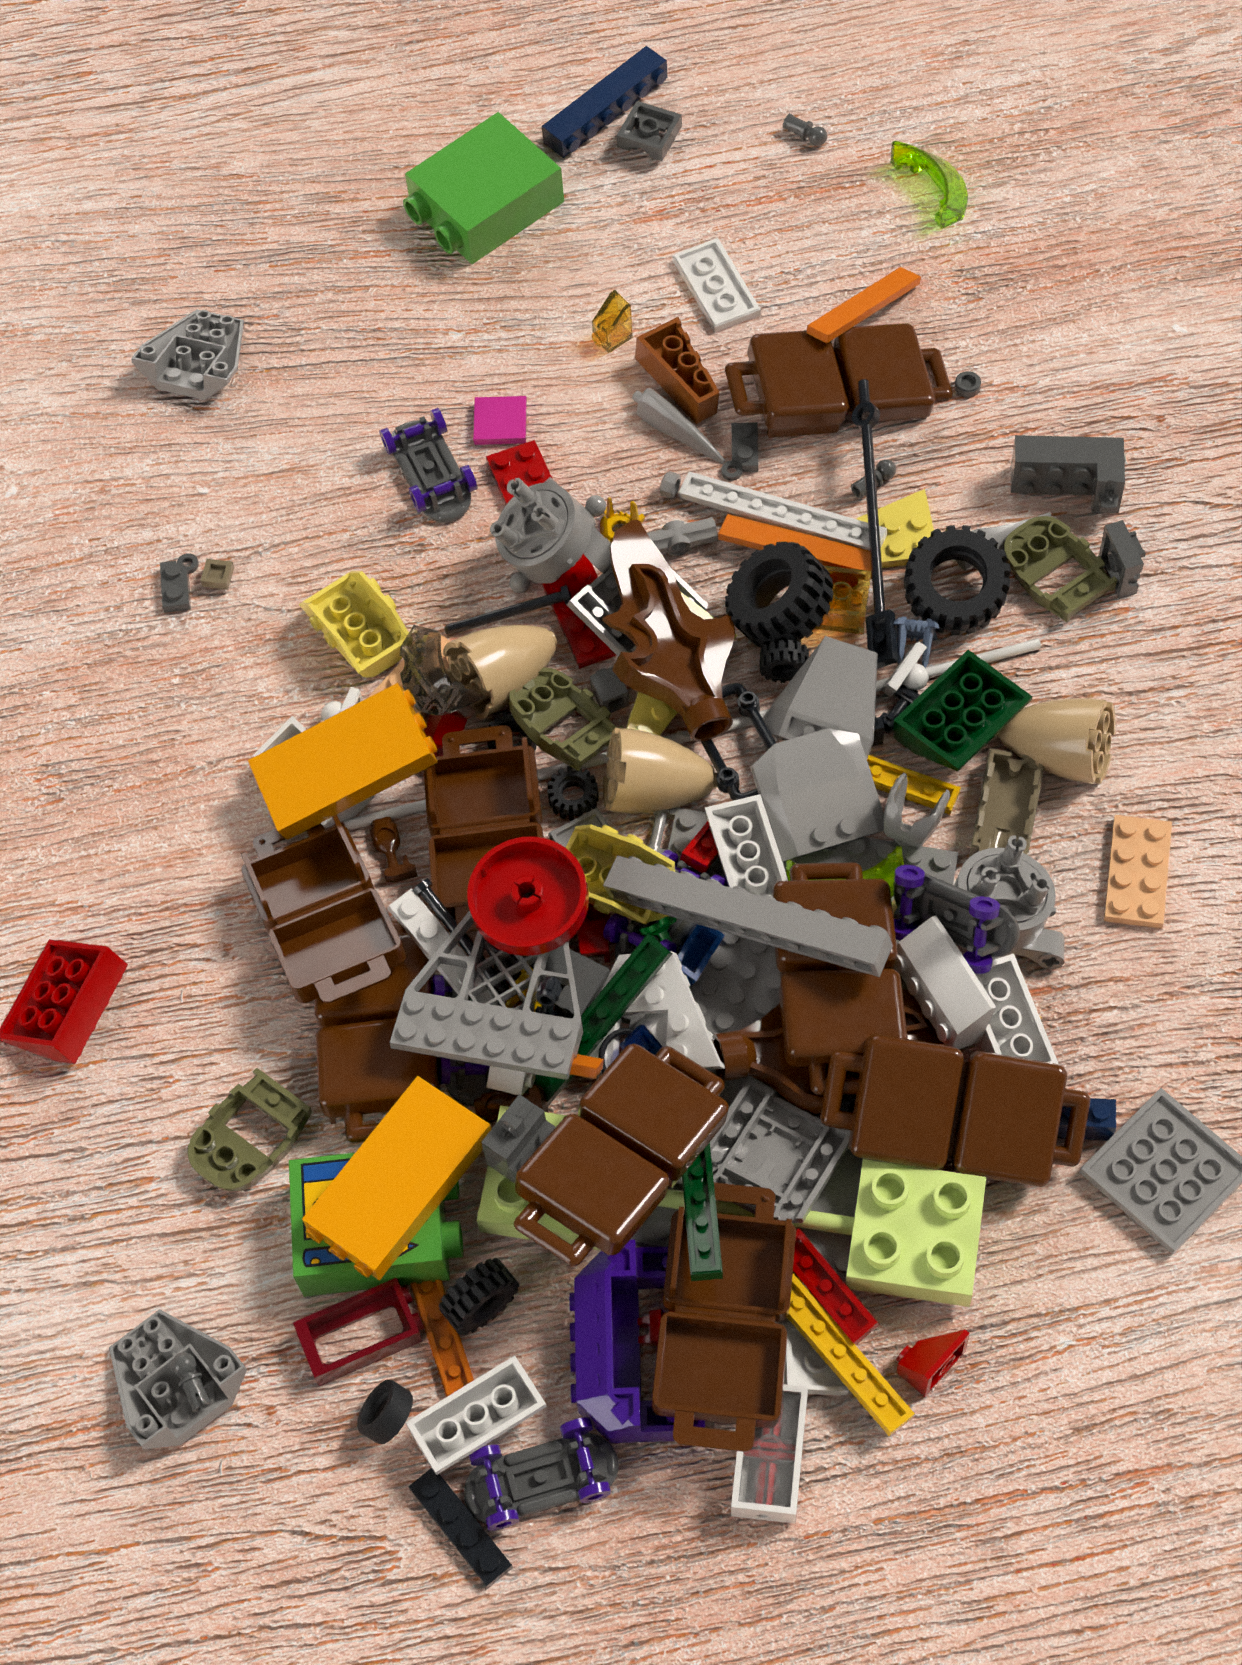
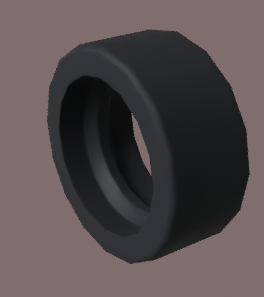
[357,1380,413,1444]

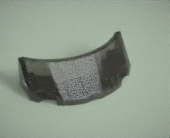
[400,625,485,716]

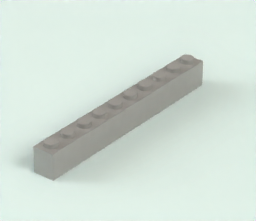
[603,855,893,977]

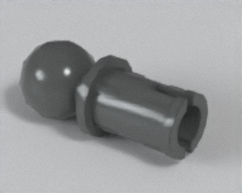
[783,113,828,146]
[851,459,896,499]
[171,1352,211,1412]

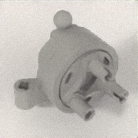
[490,477,612,593]
[954,836,1065,969]

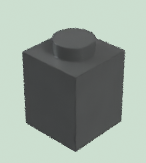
[590,667,629,713]

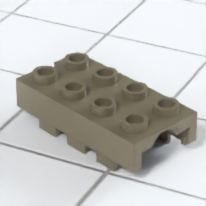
[969,748,1044,857]

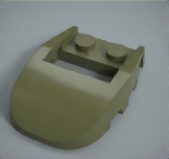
[1004,516,1117,622]
[509,667,624,771]
[188,1068,312,1191]

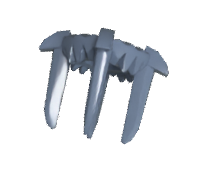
[893,616,939,668]

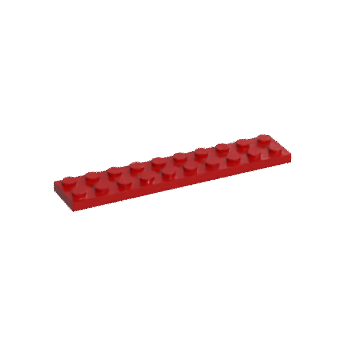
[486,440,617,669]

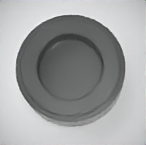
[955,371,981,398]

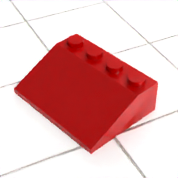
[0,939,128,1064]

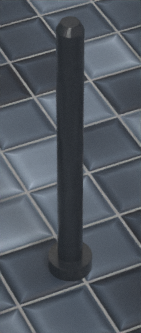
[444,585,572,635]
[413,878,509,995]

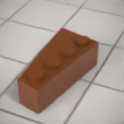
[635,317,720,424]

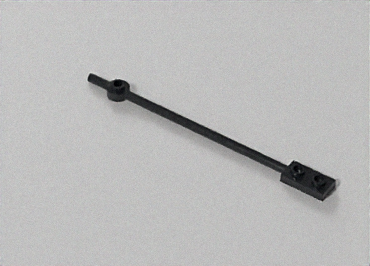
[852,379,898,669]

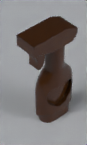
[369,817,418,883]
[474,1084,548,1122]

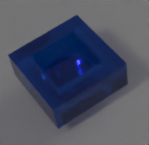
[619,1024,663,1055]

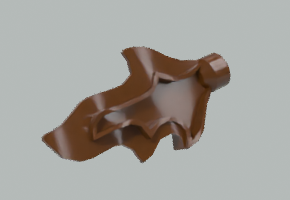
[602,519,736,742]
[712,989,945,1116]

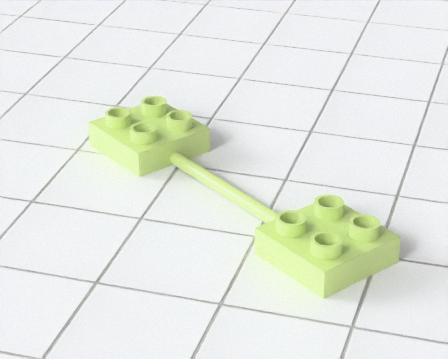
[477,1105,986,1307]

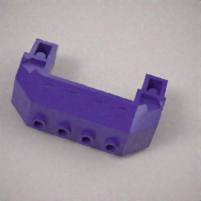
[569,1240,706,1443]

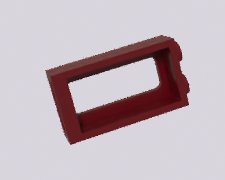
[292,1278,424,1386]

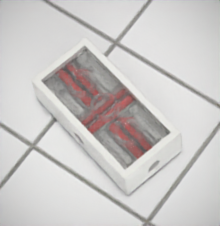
[731,1384,808,1524]

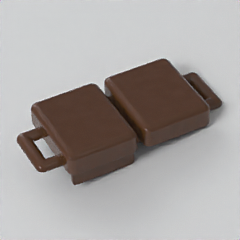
[725,323,953,438]
[423,725,544,932]
[240,815,406,1003]
[771,862,908,1095]
[314,921,441,1143]
[820,1034,1090,1187]
[514,1044,729,1266]
[651,1182,796,1452]

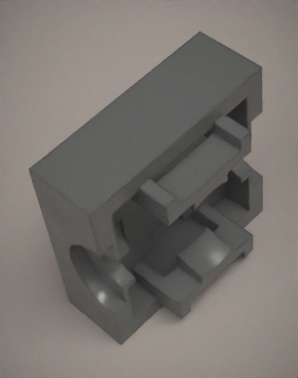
[617,101,682,161]
[1099,520,1146,599]

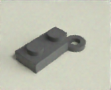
[721,422,758,481]
[160,553,199,613]

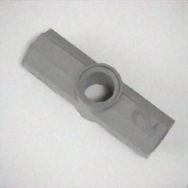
[647,517,718,556]

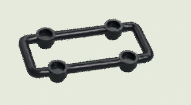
[687,683,776,801]

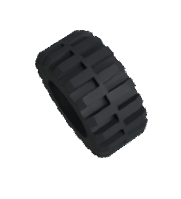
[904,525,1011,635]
[725,542,833,648]

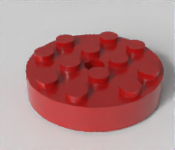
[467,836,589,956]

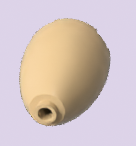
[443,625,557,719]
[997,698,1116,784]
[603,728,718,813]

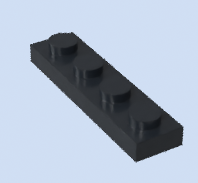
[408,1468,513,1588]

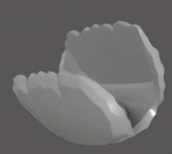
[883,773,950,847]

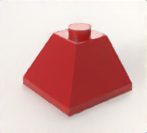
[896,1329,970,1397]

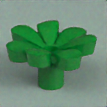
[639,916,677,942]

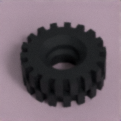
[439,1258,520,1335]

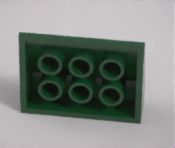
[893,649,1033,771]

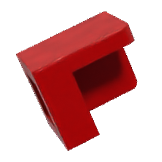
[423,703,467,746]
[578,920,610,963]

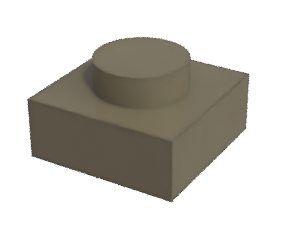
[200,559,234,590]

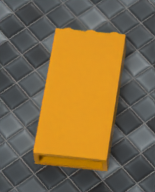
[248,682,438,840]
[302,1076,491,1281]

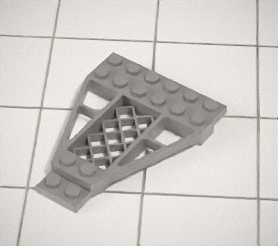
[390,893,583,1080]

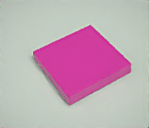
[473,396,527,445]

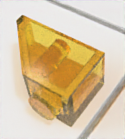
[591,290,633,353]

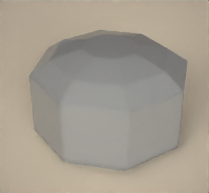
[660,471,681,499]

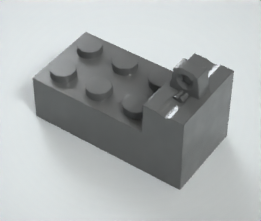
[1010,435,1125,513]
[490,945,610,1019]
[481,1094,556,1183]

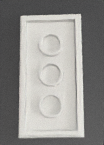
[672,238,761,333]

